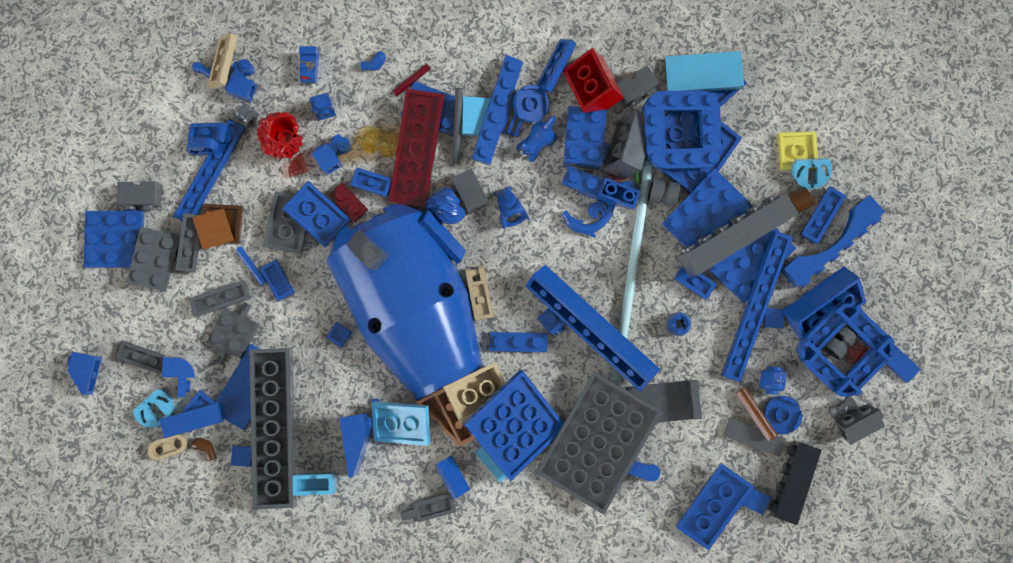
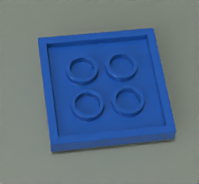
[83,210,145,268]

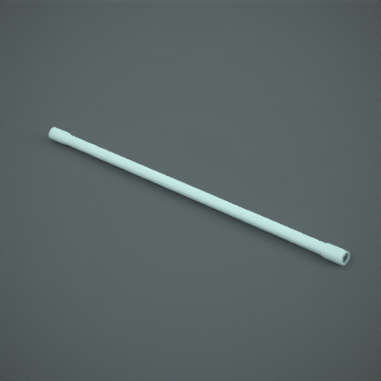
[611,159,653,386]

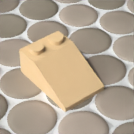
[443,362,505,423]

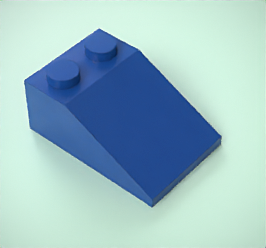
[339,413,373,478]

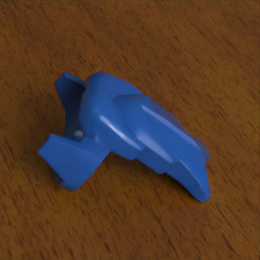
[493,186,530,229]

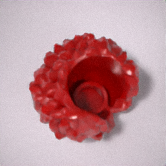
[257,111,303,160]

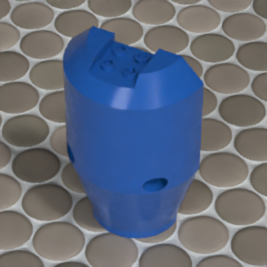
[327,204,484,402]

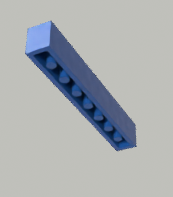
[525,265,661,392]

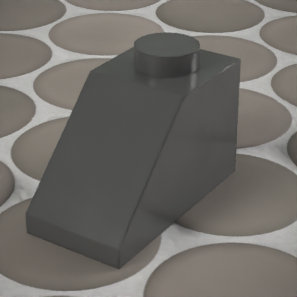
[346,230,389,271]

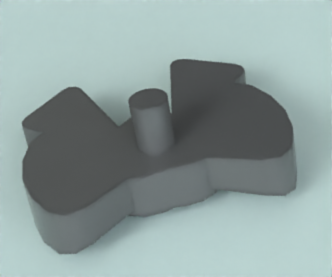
[828,397,857,421]

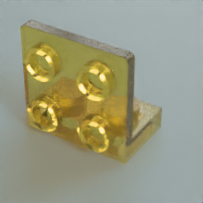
[356,125,399,158]

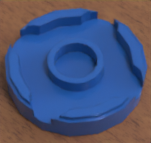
[512,85,550,123]
[763,396,802,435]

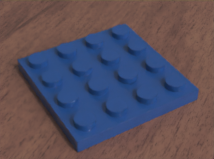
[645,111,742,193]
[462,370,564,481]

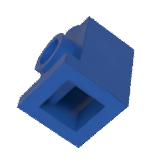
[309,92,336,121]

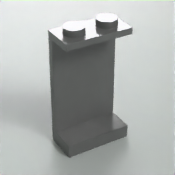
[626,380,702,423]

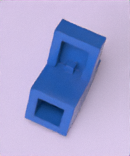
[162,356,195,397]

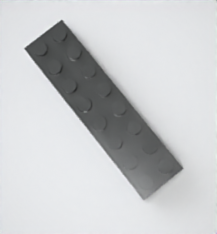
[249,348,297,510]

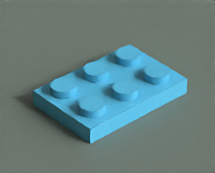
[371,402,431,446]

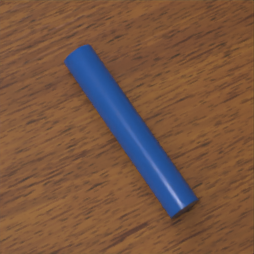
[235,246,267,286]

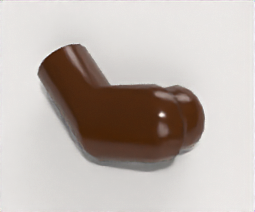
[191,437,217,462]

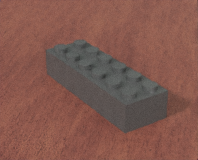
[676,193,799,276]

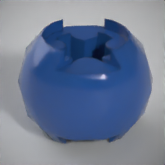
[667,312,691,336]

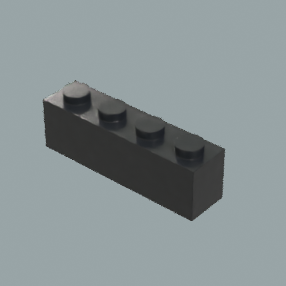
[769,441,822,525]

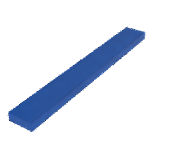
[721,231,793,382]

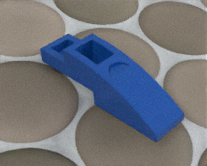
[561,166,641,210]

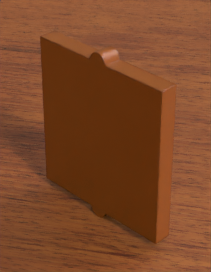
[192,208,234,250]

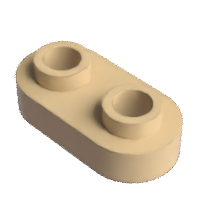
[148,434,188,461]

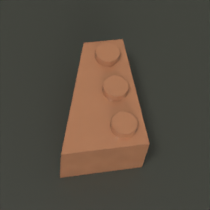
[416,388,475,447]

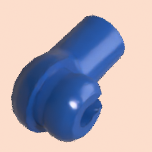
[361,51,386,71]

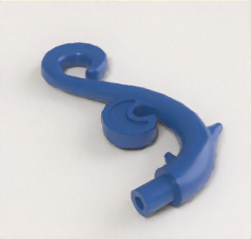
[561,181,639,238]

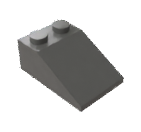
[603,110,646,180]

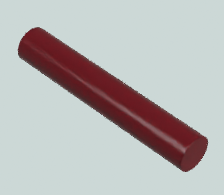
[392,64,431,96]

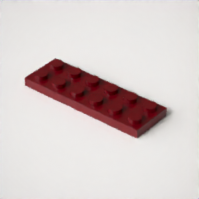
[389,89,445,208]

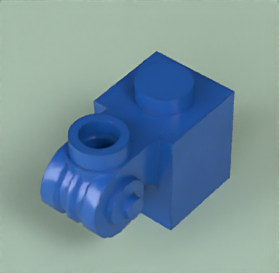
[225,59,257,103]
[312,134,351,176]

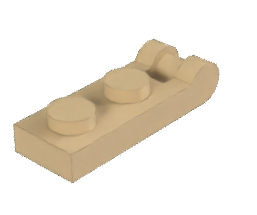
[465,265,494,321]

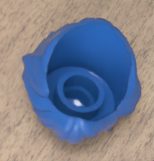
[425,187,465,224]

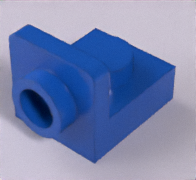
[537,308,566,336]

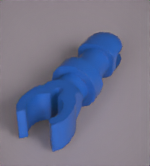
[192,62,212,78]

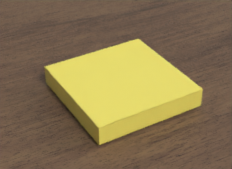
[777,131,818,171]

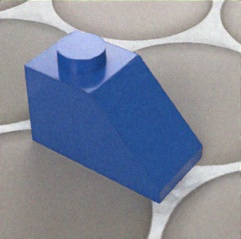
[67,352,102,395]

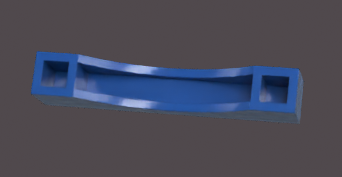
[780,195,885,288]

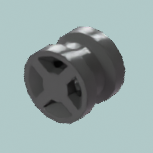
[235,104,259,128]

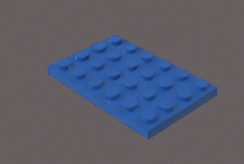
[661,168,796,303]

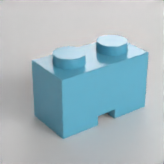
[293,472,337,496]

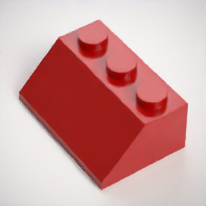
[563,47,624,113]

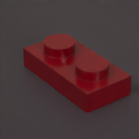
[328,183,369,223]

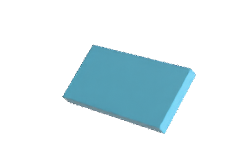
[665,51,744,91]

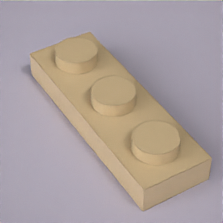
[207,33,237,89]

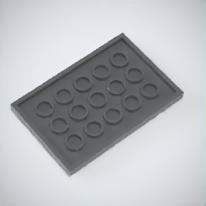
[537,371,663,515]

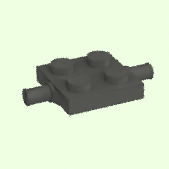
[207,302,259,365]

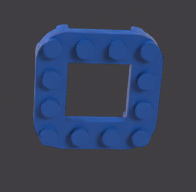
[641,90,722,170]
[796,302,895,397]

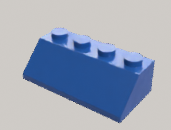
[783,266,866,340]

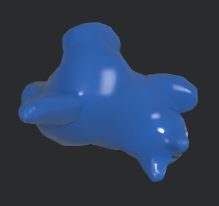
[516,116,557,162]

